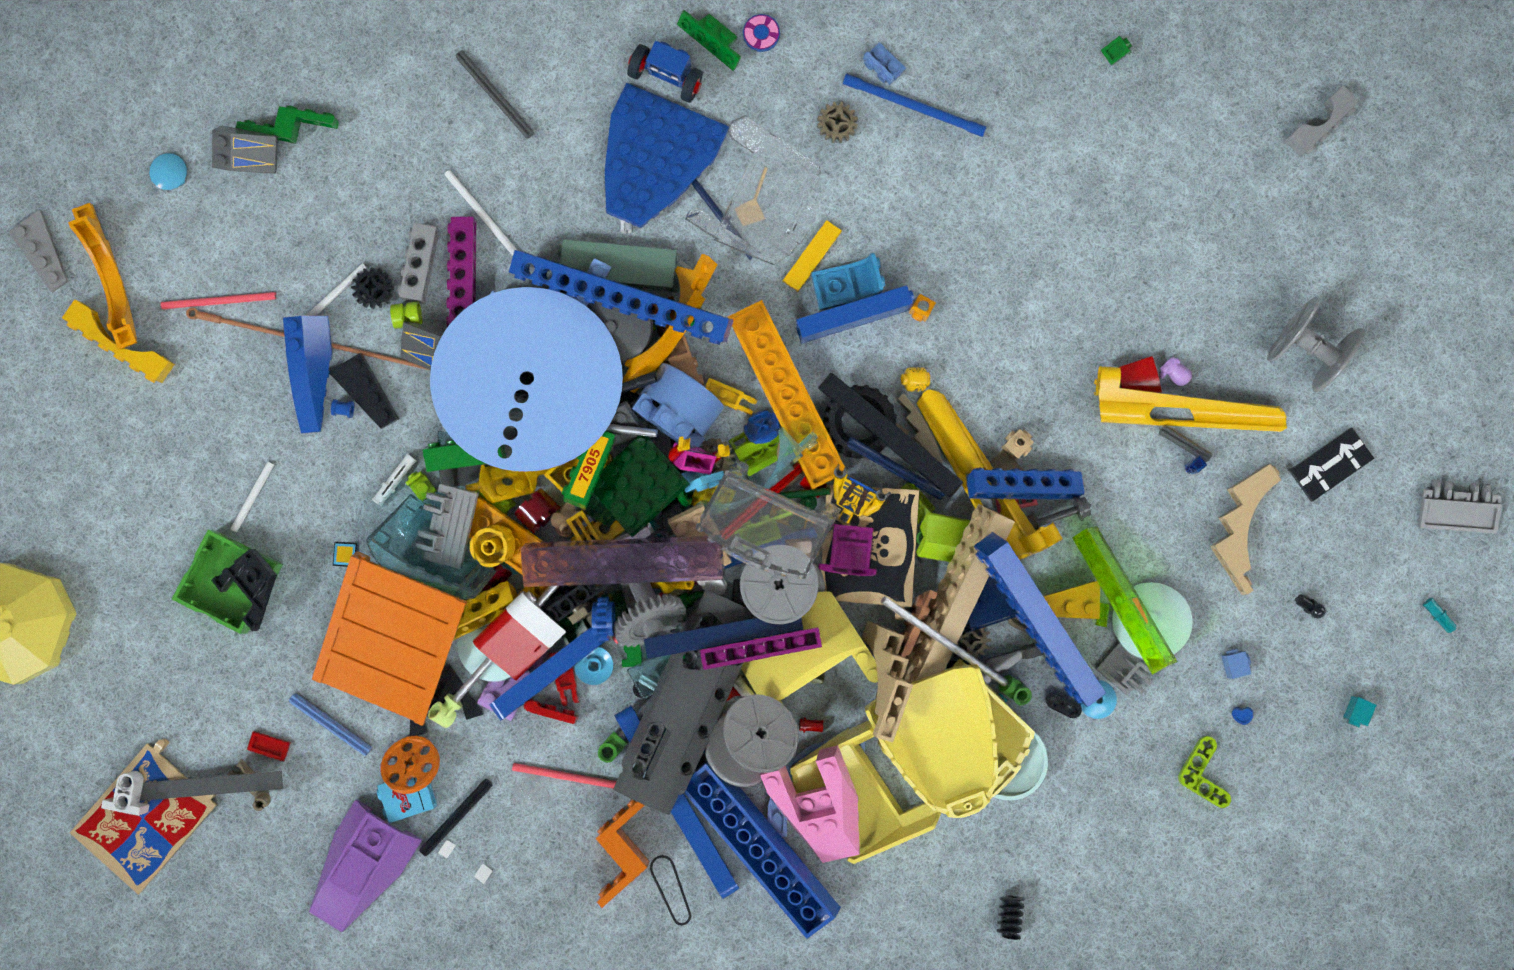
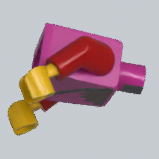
[668,436,730,474]

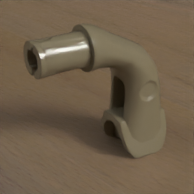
[227,759,271,811]

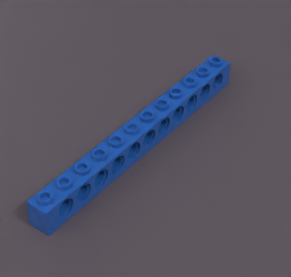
[509,250,734,345]

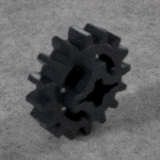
[351,267,394,309]

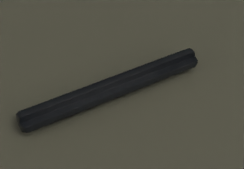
[419,779,492,856]

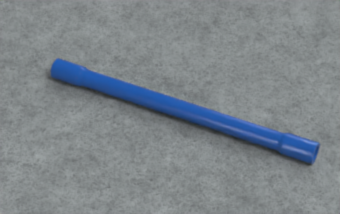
[843,73,987,137]

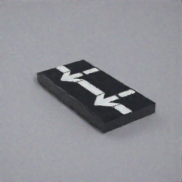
[1288,427,1375,502]

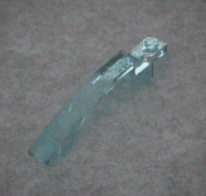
[695,427,818,519]

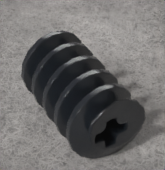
[996,895,1025,940]

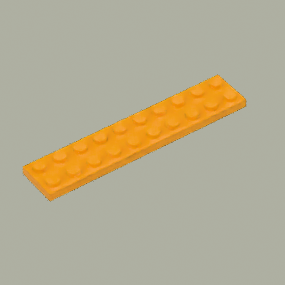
[727,300,847,490]

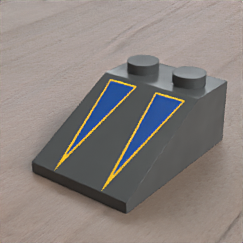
[212,125,277,174]
[400,321,446,370]

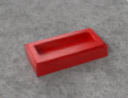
[247,731,291,762]

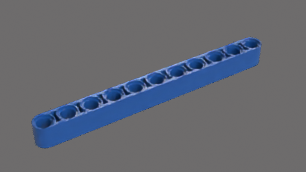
[614,705,740,899]

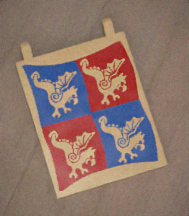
[70,738,217,895]

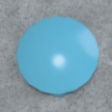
[149,153,187,190]

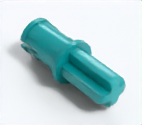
[1422,597,1457,633]

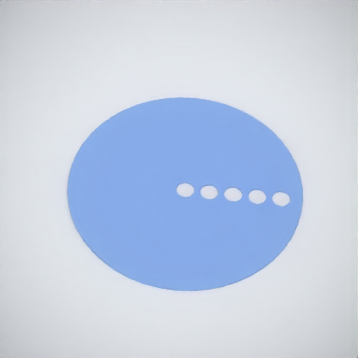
[430,287,623,472]

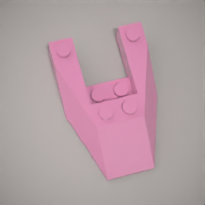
[760,745,860,863]

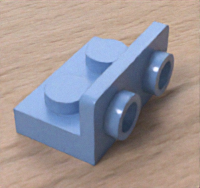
[863,42,906,85]

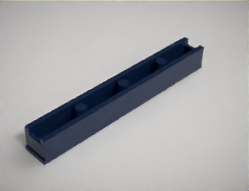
[643,617,803,659]

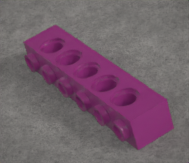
[446,217,477,328]
[699,627,822,670]

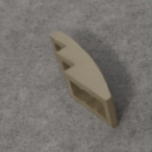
[897,393,943,463]

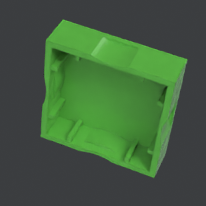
[172,530,283,634]

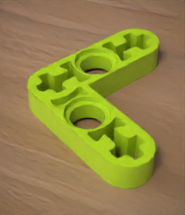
[1178,736,1231,808]

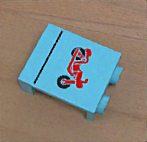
[377,769,437,823]

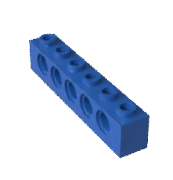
[966,468,1085,500]

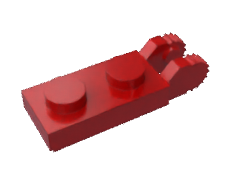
[550,652,579,706]
[524,699,579,724]

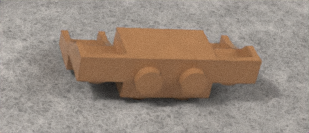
[648,335,704,385]

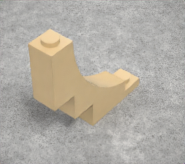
[1210,464,1281,595]
[861,621,913,742]

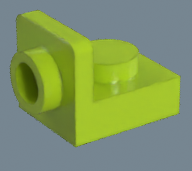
[405,471,437,502]

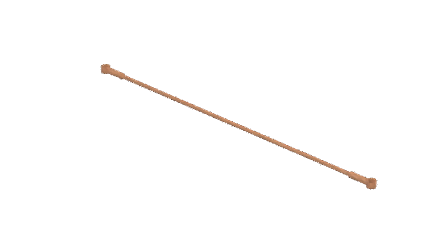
[186,308,431,371]

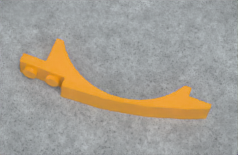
[68,203,138,350]
[622,254,718,393]

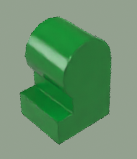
[622,644,643,668]

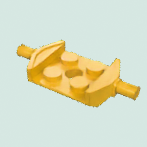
[465,464,549,503]

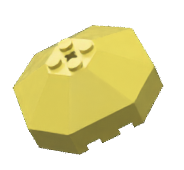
[0,563,77,685]

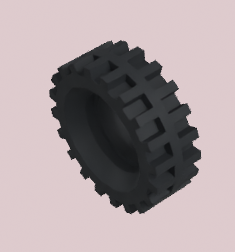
[823,384,897,459]

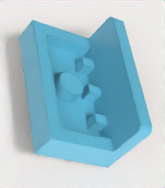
[682,471,726,493]

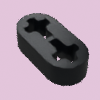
[1046,692,1082,719]

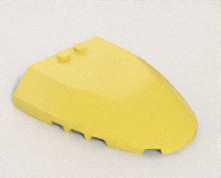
[864,664,998,818]

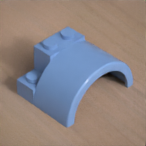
[631,363,724,447]

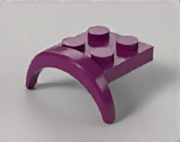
[818,524,877,576]

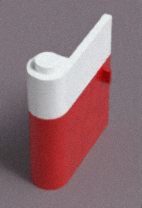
[473,591,566,681]

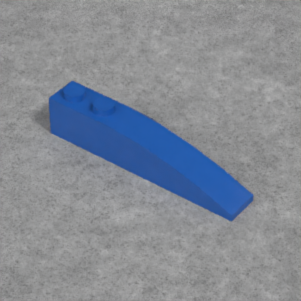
[283,316,332,434]

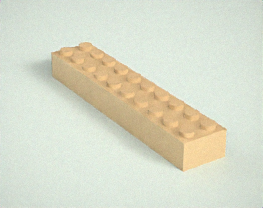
[902,504,1015,683]

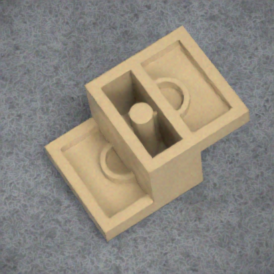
[668,503,732,579]

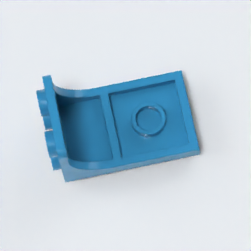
[810,253,885,311]

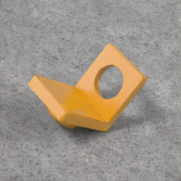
[909,294,936,322]

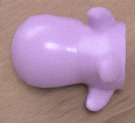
[1160,356,1192,386]

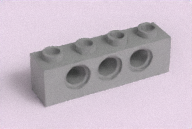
[397,223,440,304]

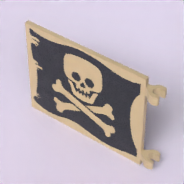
[821,485,919,620]

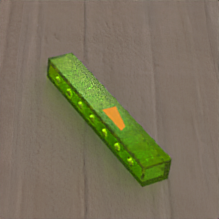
[1072,526,1178,675]

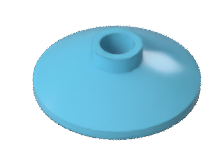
[574,647,613,685]
[1080,680,1117,719]

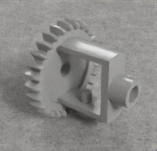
[613,568,686,647]

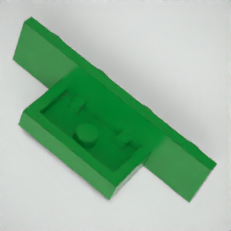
[677,10,741,71]

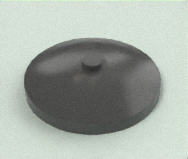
[586,290,653,365]

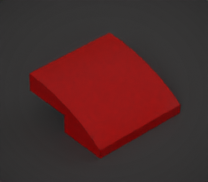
[1118,356,1162,393]

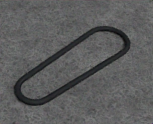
[650,855,691,926]

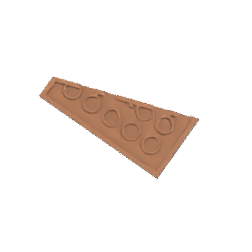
[876,590,938,697]

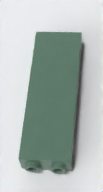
[558,239,677,291]

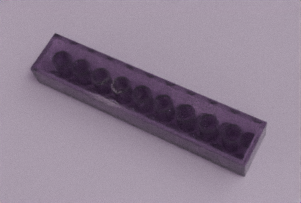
[520,535,725,587]

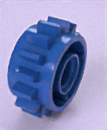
[592,597,616,641]

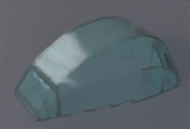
[366,494,496,599]

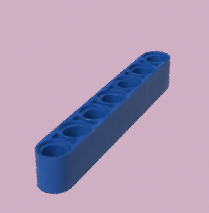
[489,627,606,721]

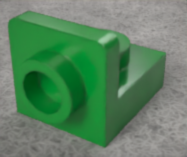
[1101,36,1132,66]

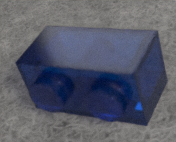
[1184,456,1207,474]

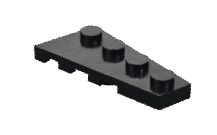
[329,353,399,429]

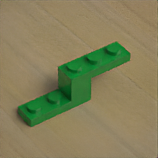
[235,105,339,144]

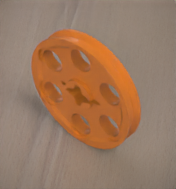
[380,736,440,794]

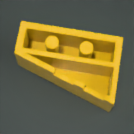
[1043,580,1100,619]

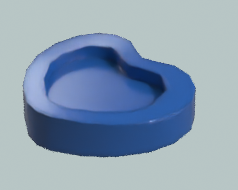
[1232,707,1254,725]

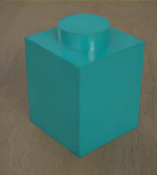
[1343,696,1377,728]

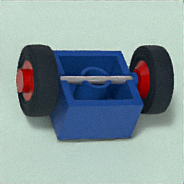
[627,41,703,103]

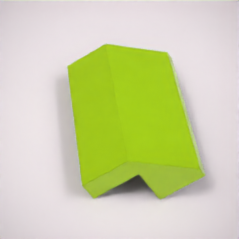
[728,429,793,476]
[916,512,970,562]

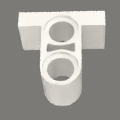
[101,771,150,816]

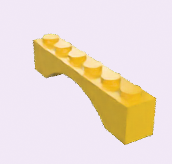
[62,299,175,383]

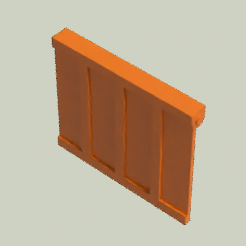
[312,551,467,726]

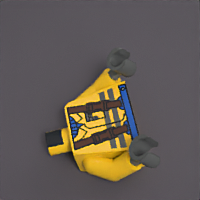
[833,464,891,524]

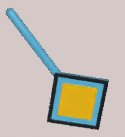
[332,542,358,567]

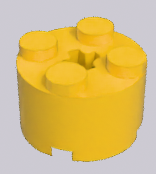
[470,525,515,567]

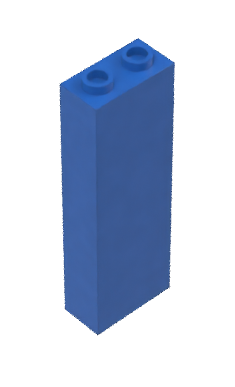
[796,285,915,344]

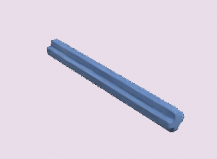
[289,693,372,756]

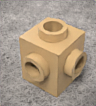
[1001,429,1034,460]

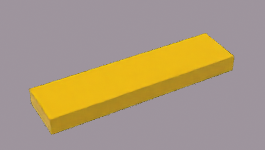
[783,220,842,292]

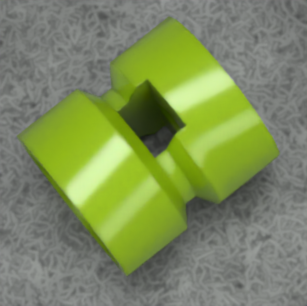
[390,301,423,329]

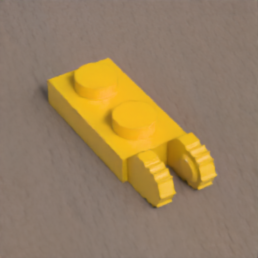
[705,378,758,415]

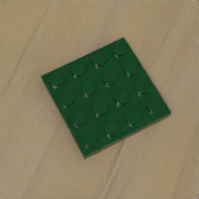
[594,435,690,538]

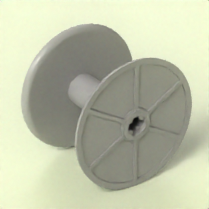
[1267,297,1365,393]
[740,545,825,624]
[705,694,798,787]

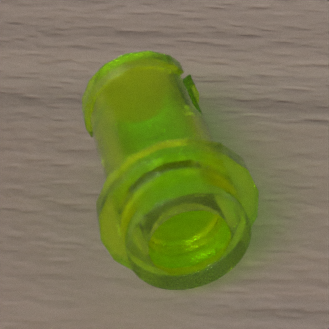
[1095,603,1112,627]

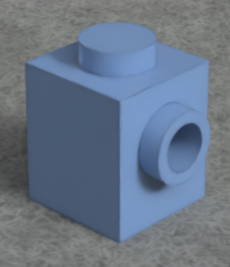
[1221,648,1252,679]

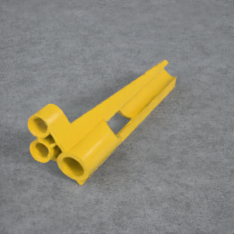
[1094,366,1287,432]
[916,389,1063,560]

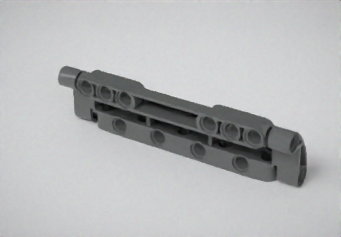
[613,590,756,815]

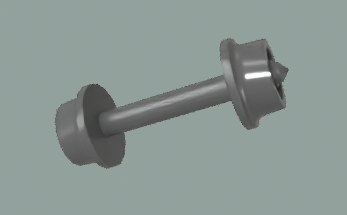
[1026,497,1091,530]

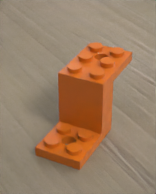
[596,799,650,908]

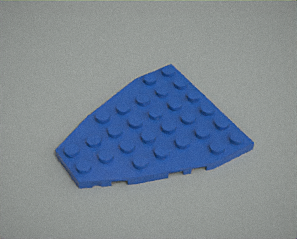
[605,83,729,228]

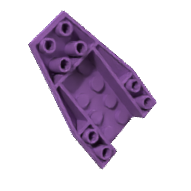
[309,799,422,932]

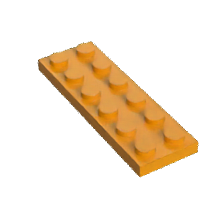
[469,496,573,591]

